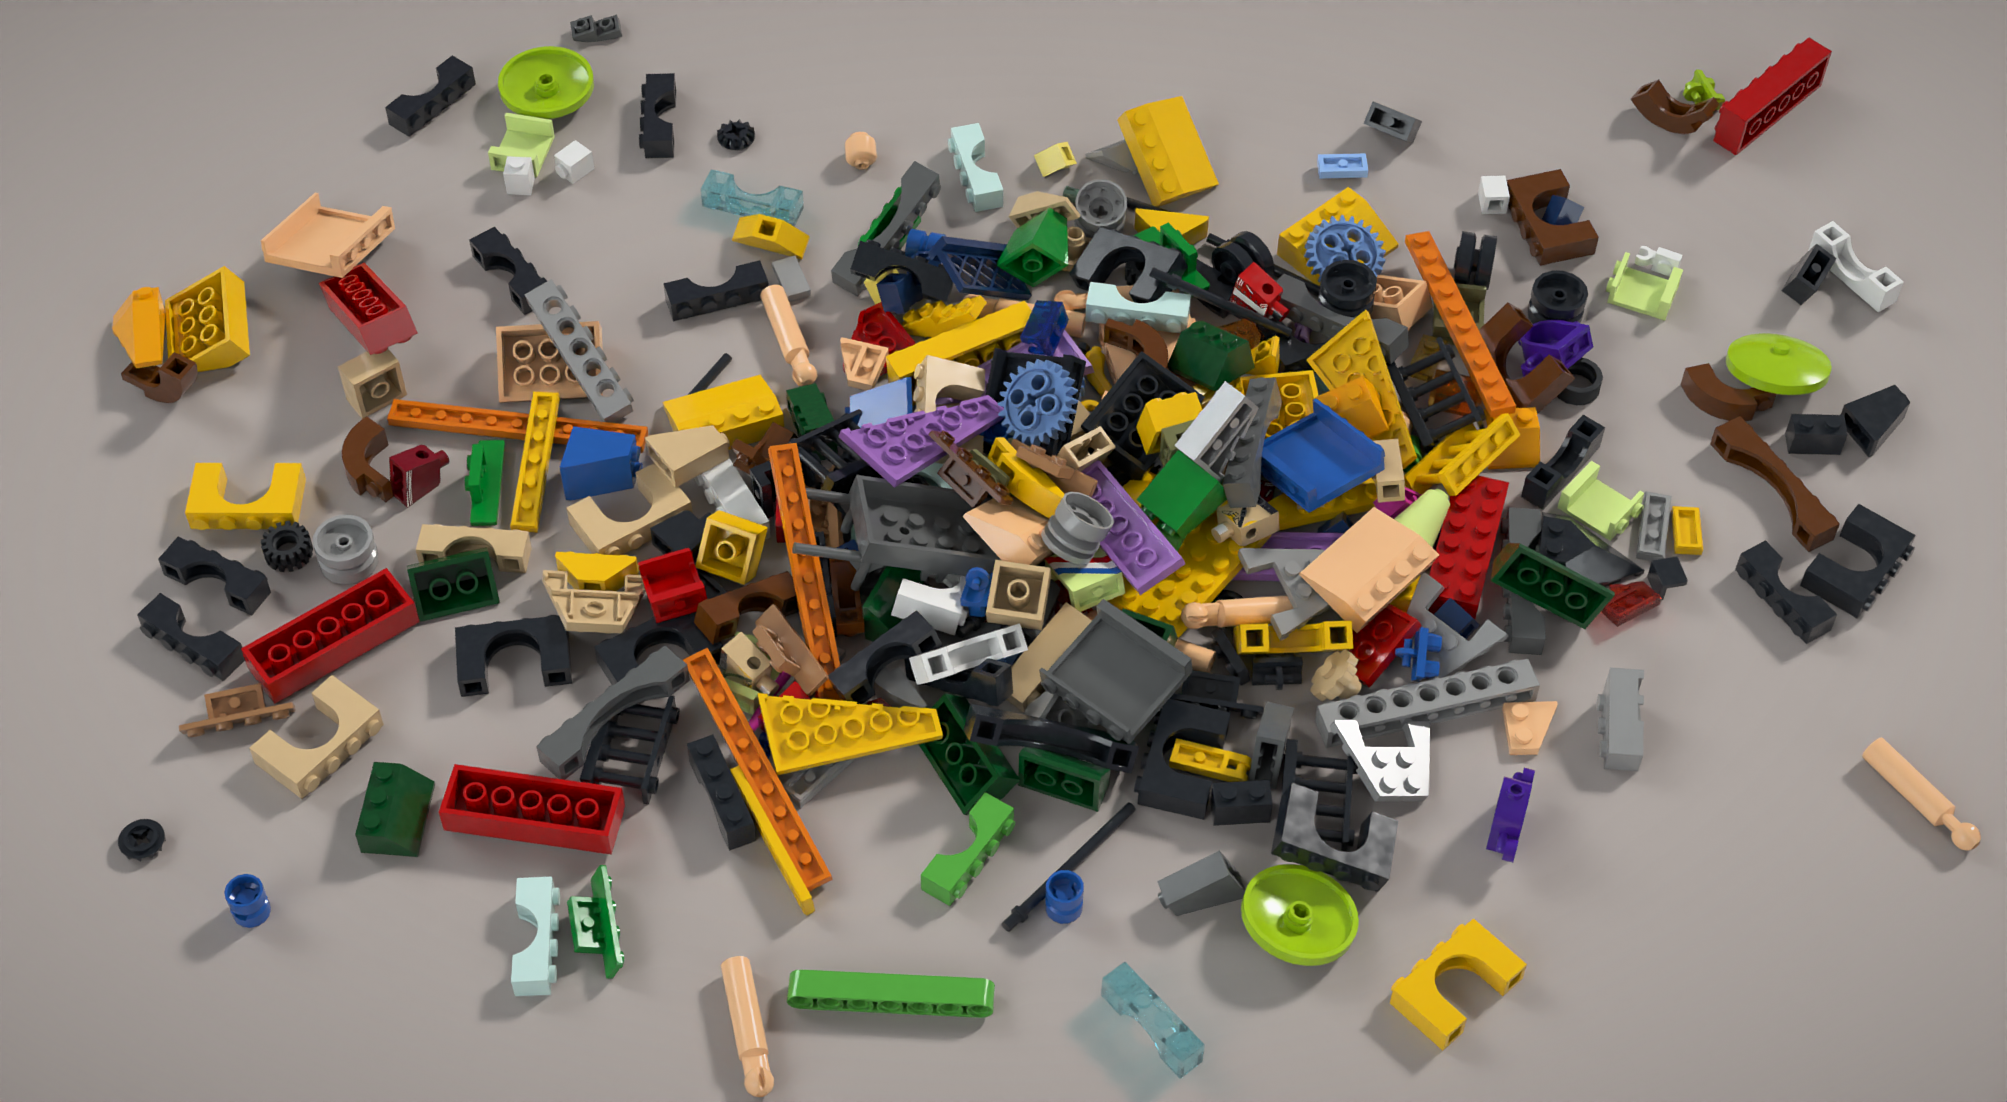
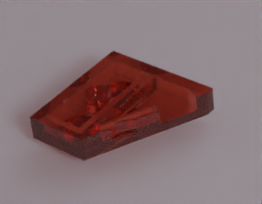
[1601,581,1661,627]

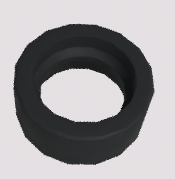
[1557,357,1603,406]

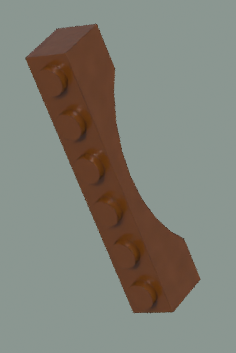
[1710,416,1840,552]

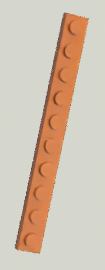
[1405,231,1516,418]
[387,399,648,453]
[768,443,843,701]
[683,648,833,892]

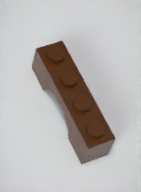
[694,571,799,644]

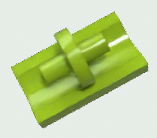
[1683,69,1725,110]

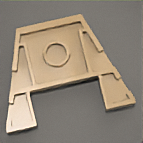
[542,570,646,634]

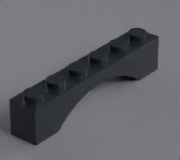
[963,704,1139,774]

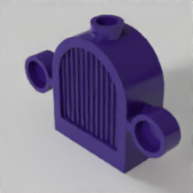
[1518,320,1594,377]
[1486,767,1535,863]

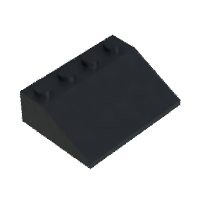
[1081,351,1205,481]

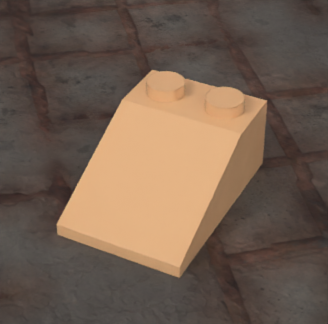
[1370,275,1433,331]

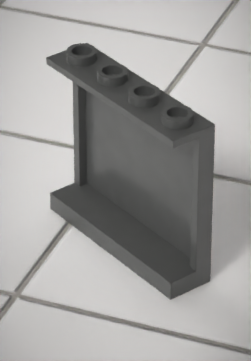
[1039,599,1193,744]

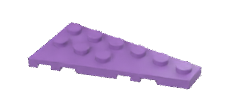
[839,395,1004,488]

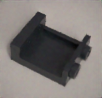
[750,452,823,519]

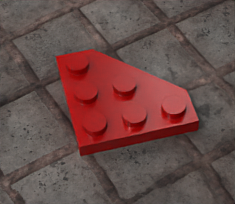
[843,302,916,376]
[1348,604,1422,688]

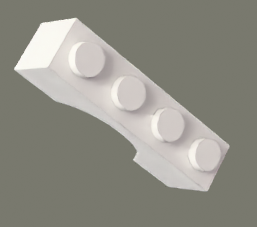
[1808,221,1904,312]
[909,624,1028,685]

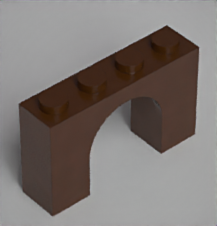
[1506,169,1599,266]
[1479,302,1575,414]

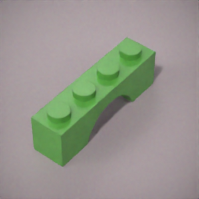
[921,792,1016,906]

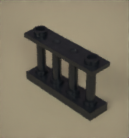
[1386,337,1487,454]
[787,409,880,493]
[580,695,680,804]
[1281,739,1358,852]

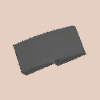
[570,14,622,42]

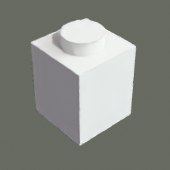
[554,140,594,184]
[503,156,535,195]
[1478,176,1510,214]

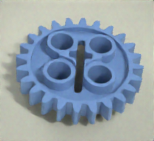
[1304,215,1386,282]
[998,359,1078,446]

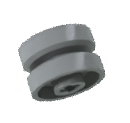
[313,514,379,584]

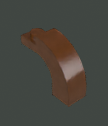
[1631,79,1719,134]
[1104,318,1168,369]
[121,352,198,403]
[1680,363,1776,421]
[342,416,394,503]
[731,422,798,475]
[829,550,865,637]

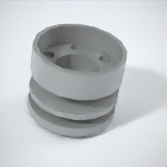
[1074,179,1127,238]
[1041,492,1114,565]

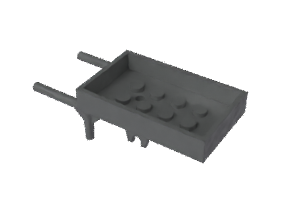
[792,475,1002,591]

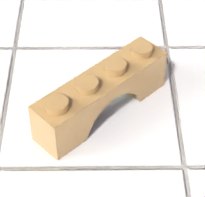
[416,524,532,573]

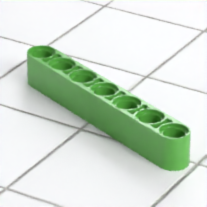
[787,970,995,1018]

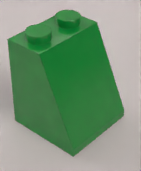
[997,208,1068,288]
[1136,450,1227,539]

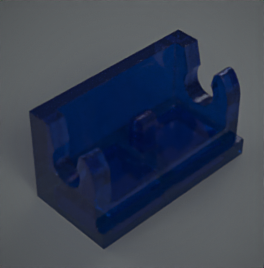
[1020,300,1069,356]

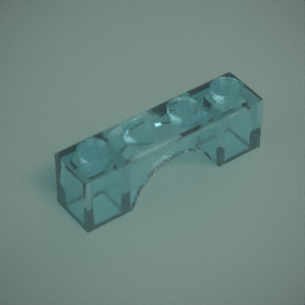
[701,169,804,227]
[1101,962,1205,1079]

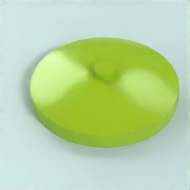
[498,46,594,119]
[1726,333,1832,395]
[1241,864,1359,966]

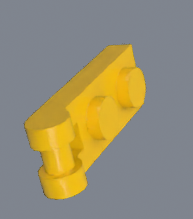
[1169,738,1252,782]

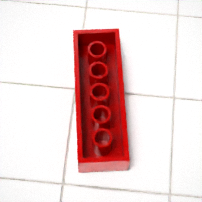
[1713,37,1832,155]
[318,262,418,355]
[1428,475,1509,619]
[241,568,419,704]
[439,764,625,855]

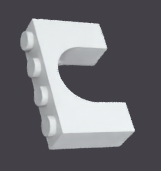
[891,574,968,635]

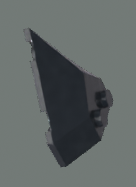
[1539,512,1645,587]

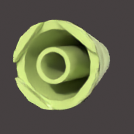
[1394,488,1450,548]

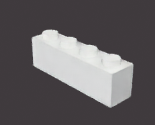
[694,458,771,539]

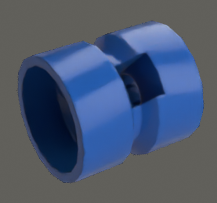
[905,229,946,264]
[1045,870,1084,924]
[224,874,271,928]

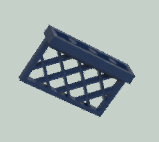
[928,236,1032,300]

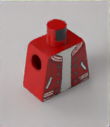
[1230,262,1289,322]

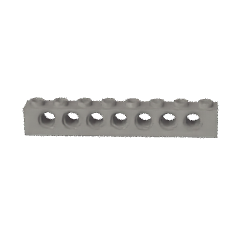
[1315,659,1540,748]

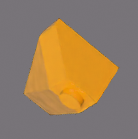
[112,287,165,368]

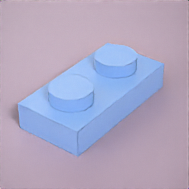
[1317,153,1368,179]

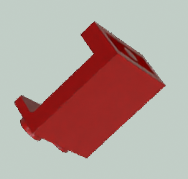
[638,548,707,623]

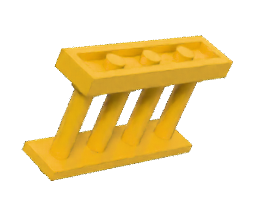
[1404,413,1520,496]

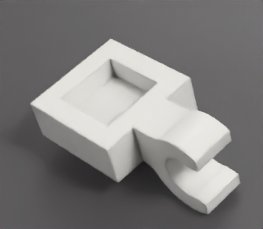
[1634,246,1683,277]

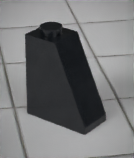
[1840,385,1910,457]

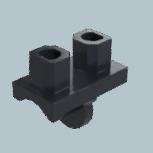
[1251,653,1303,690]

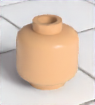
[845,132,877,170]

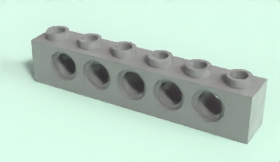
[525,279,634,423]

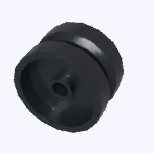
[1211,231,1275,289]
[1453,231,1497,290]
[1318,260,1377,318]
[1527,270,1588,324]

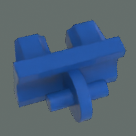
[960,567,993,617]
[1395,627,1442,682]

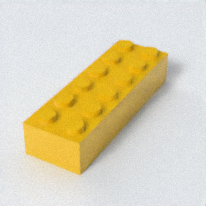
[886,301,1039,406]

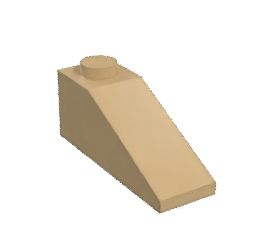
[1008,191,1080,228]

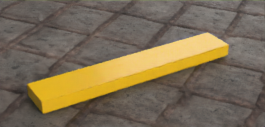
[510,392,560,533]
[730,765,815,916]

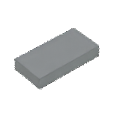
[772,256,811,302]

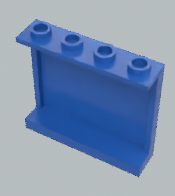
[1261,398,1385,513]

